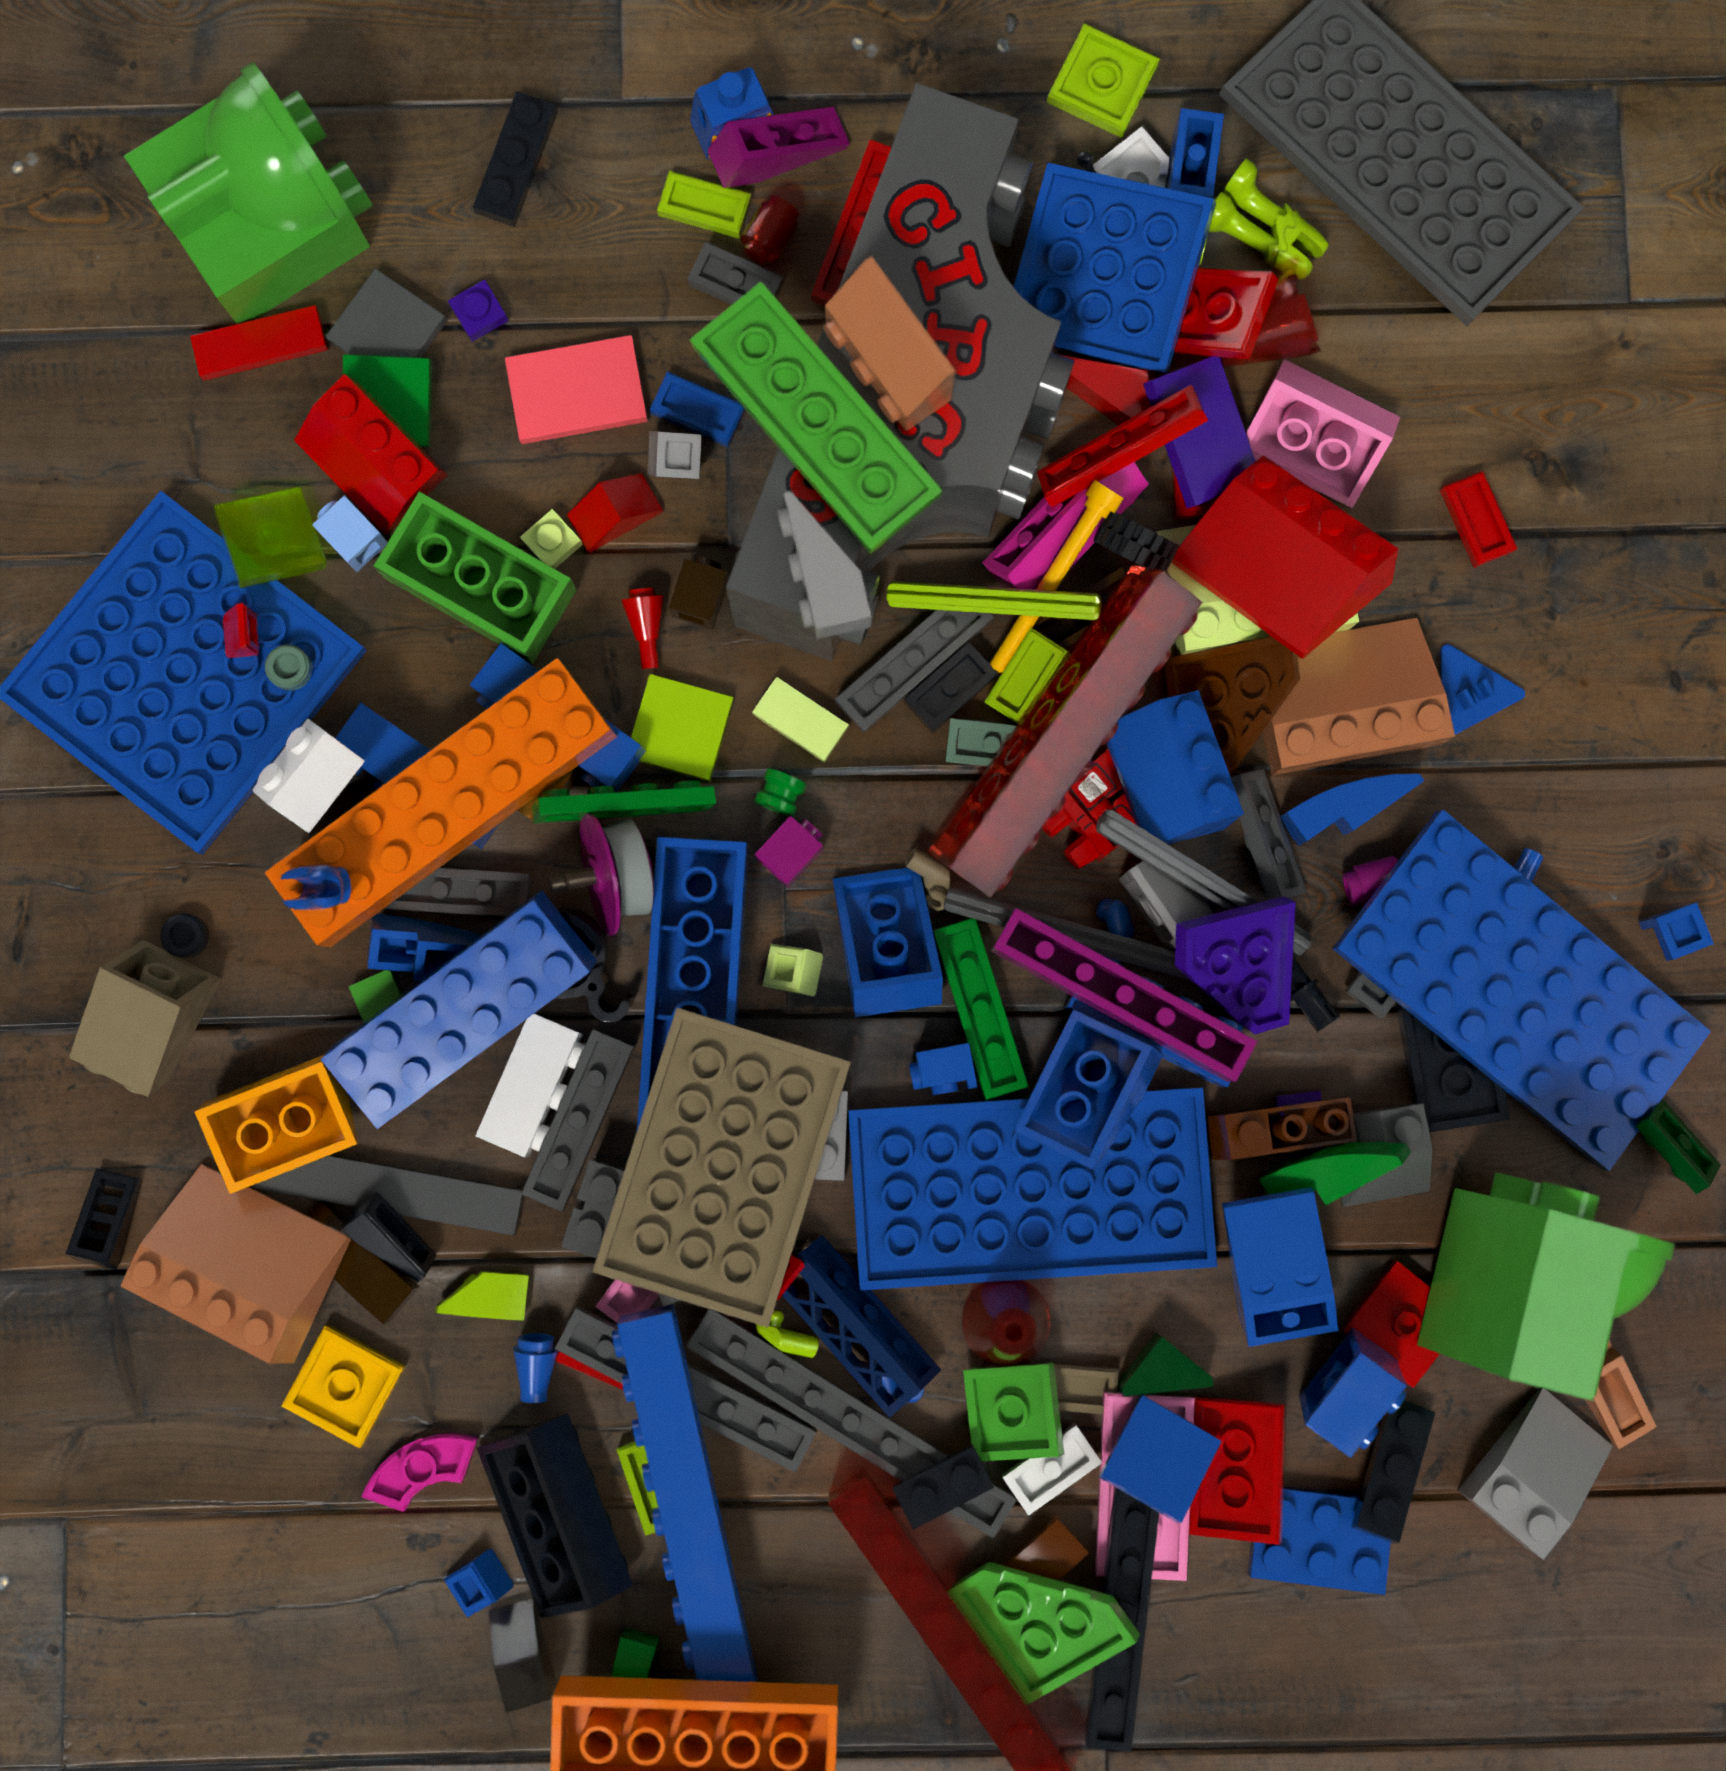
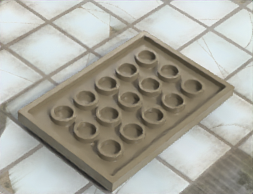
[592,1008,851,1327]

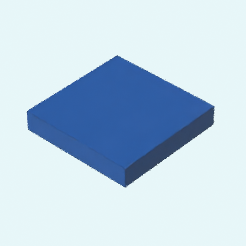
[1098,1395,1221,1524]

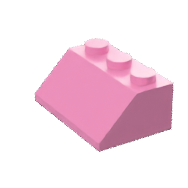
[1246,359,1400,508]

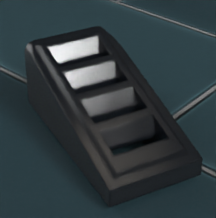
[65,1168,141,1270]
[340,1192,437,1282]

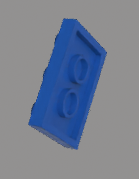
[1248,1487,1391,1595]

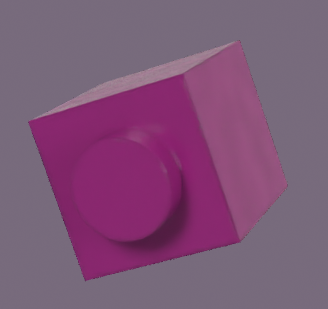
[754,816,824,888]

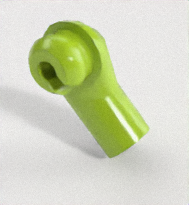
[756,1310,819,1358]

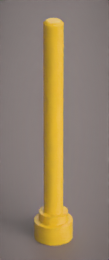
[990,480,1124,673]

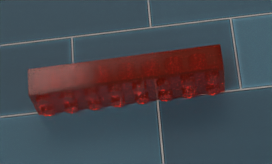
[927,565,1203,898]

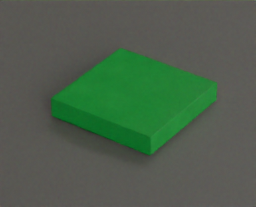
[342,355,432,448]

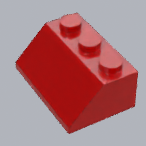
[294,373,448,535]

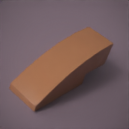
[1584,1340,1657,1449]

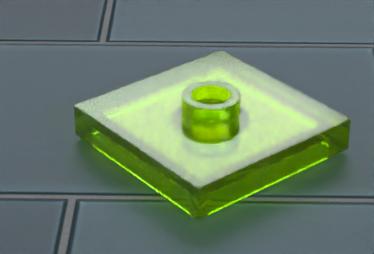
[214,487,326,588]

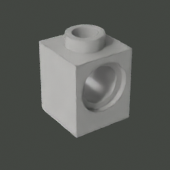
[647,431,702,479]

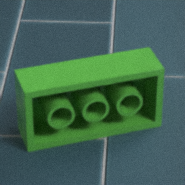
[374,491,577,664]

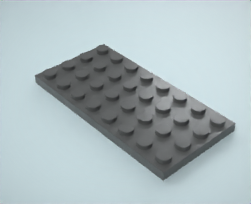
[1219,0,1584,326]

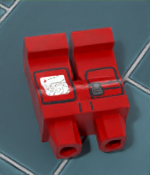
[1037,748,1136,870]

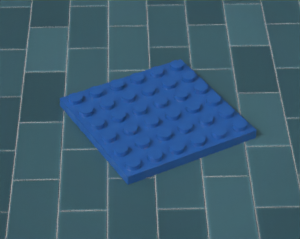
[0,490,367,855]

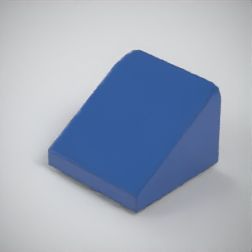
[444,1549,514,1618]

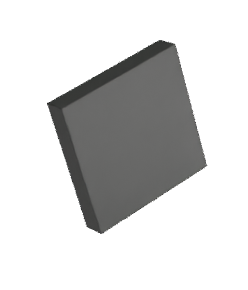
[325,269,447,358]

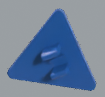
[1440,644,1525,735]

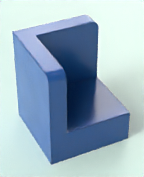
[1639,902,1714,961]

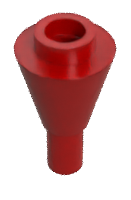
[621,588,664,669]

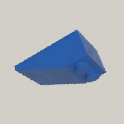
[833,868,943,1017]
[1014,1009,1163,1171]

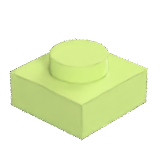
[520,509,583,569]

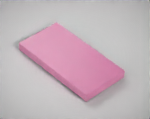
[1095,1391,1195,1581]

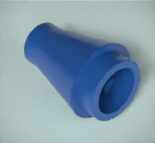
[513,1333,558,1403]

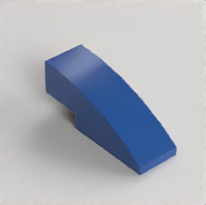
[1280,774,1425,846]
[367,914,481,981]

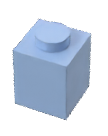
[312,495,388,572]

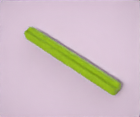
[887,581,1102,620]

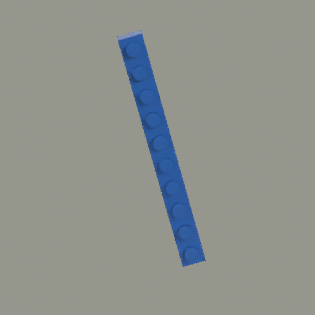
[612,1304,759,1682]

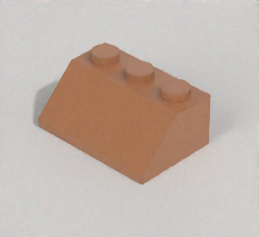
[823,256,955,431]

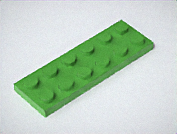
[689,282,942,554]

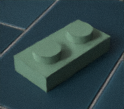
[945,718,1038,771]

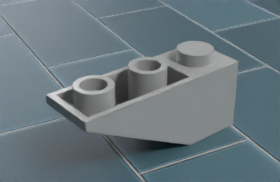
[777,491,872,639]

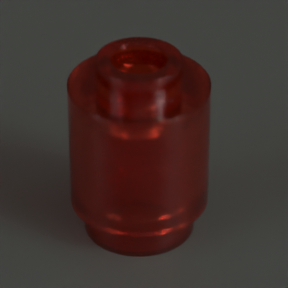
[740,195,799,264]

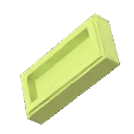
[752,677,849,763]

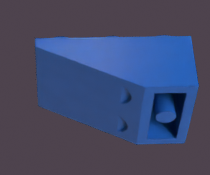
[1222,1187,1338,1347]

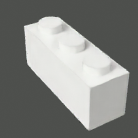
[475,1013,585,1157]

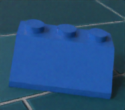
[1101,690,1244,845]

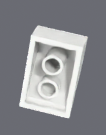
[252,718,365,833]

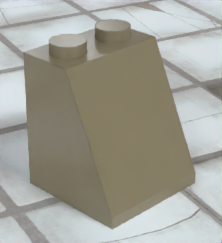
[69,940,221,1097]

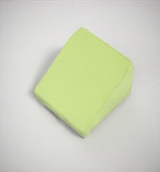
[762,943,823,996]

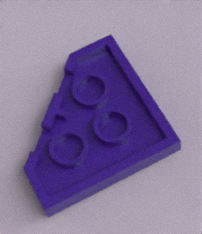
[1175,896,1296,1034]

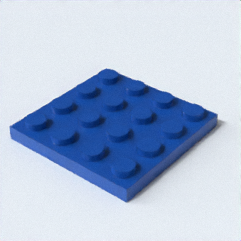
[1013,163,1216,375]

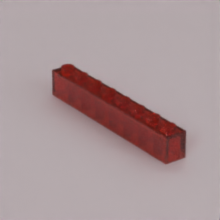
[828,1468,1076,1771]

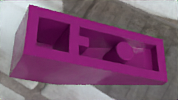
[707,107,850,188]

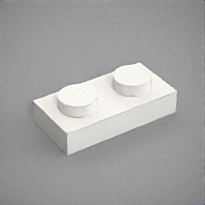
[1002,1423,1102,1516]

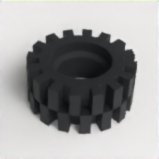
[1093,512,1180,577]

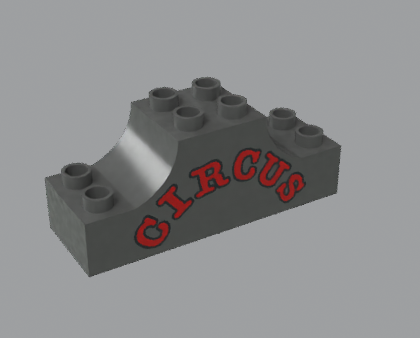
[726,83,1075,662]

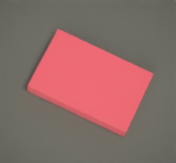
[505,335,648,444]

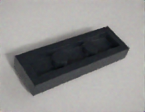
[473,91,558,227]
[1351,1400,1436,1544]

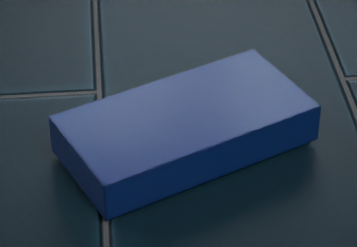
[649,371,746,448]

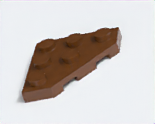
[1164,637,1300,777]

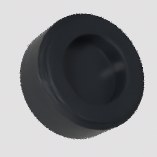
[160,913,209,958]

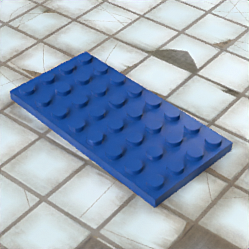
[1332,809,1711,1171]
[848,1088,1217,1290]

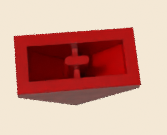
[567,473,663,554]

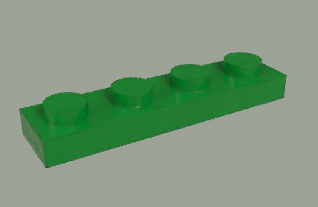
[532,781,716,824]
[933,918,1028,1100]

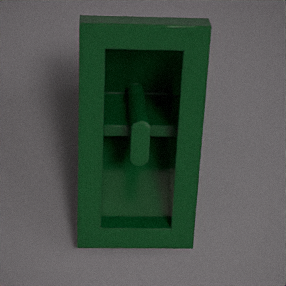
[1117,1332,1214,1396]

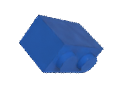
[1166,108,1224,198]

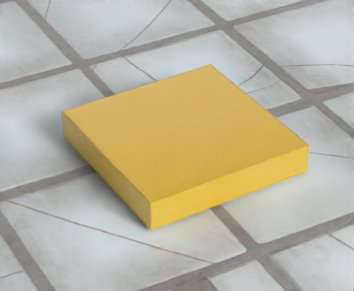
[281,1324,406,1449]

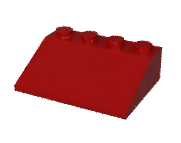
[1171,455,1399,659]

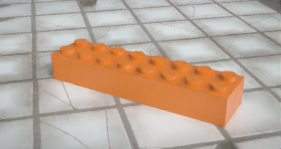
[264,658,617,947]

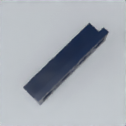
[782,1235,941,1418]

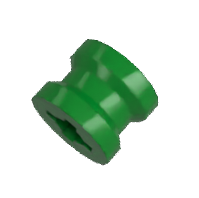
[754,768,807,818]

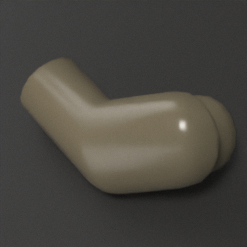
[904,847,953,911]

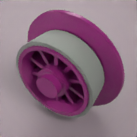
[547,813,654,936]

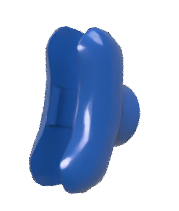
[280,865,351,910]

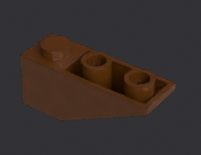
[1206,1097,1357,1160]

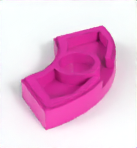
[361,1433,479,1512]

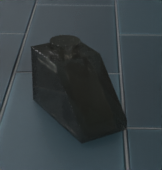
[489,1597,557,1713]

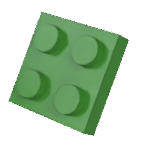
[963,1362,1064,1461]

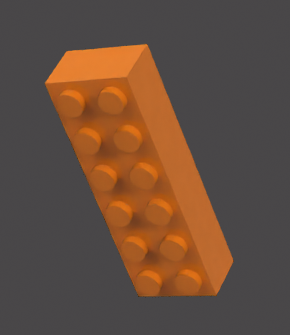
[550,1676,839,1771]

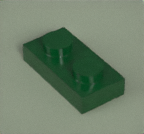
[1636,1099,1721,1194]

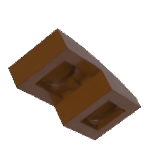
[1000,1516,1089,1581]

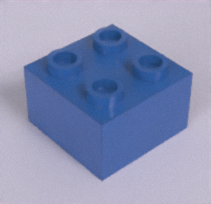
[1299,1327,1407,1458]

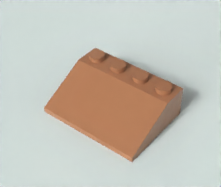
[1263,618,1455,776]
[120,1164,351,1364]

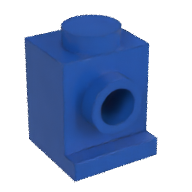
[909,1043,977,1095]

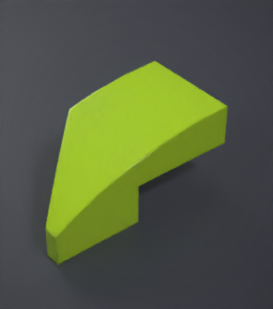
[435,1271,529,1321]

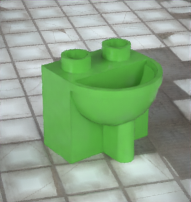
[124,62,373,324]
[1417,1173,1675,1401]

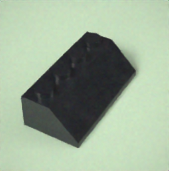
[477,1413,633,1618]

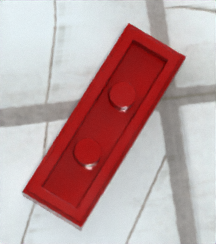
[190,305,328,381]

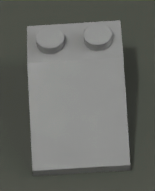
[1457,1387,1613,1560]

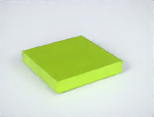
[1046,23,1160,138]
[631,674,734,782]

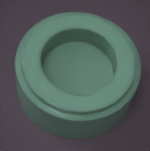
[265,645,313,691]

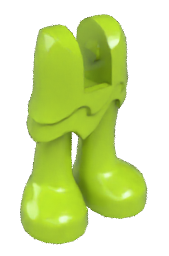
[1208,158,1329,280]

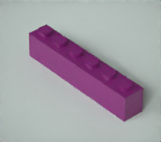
[991,908,1258,1082]

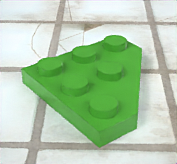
[949,1562,1140,1704]

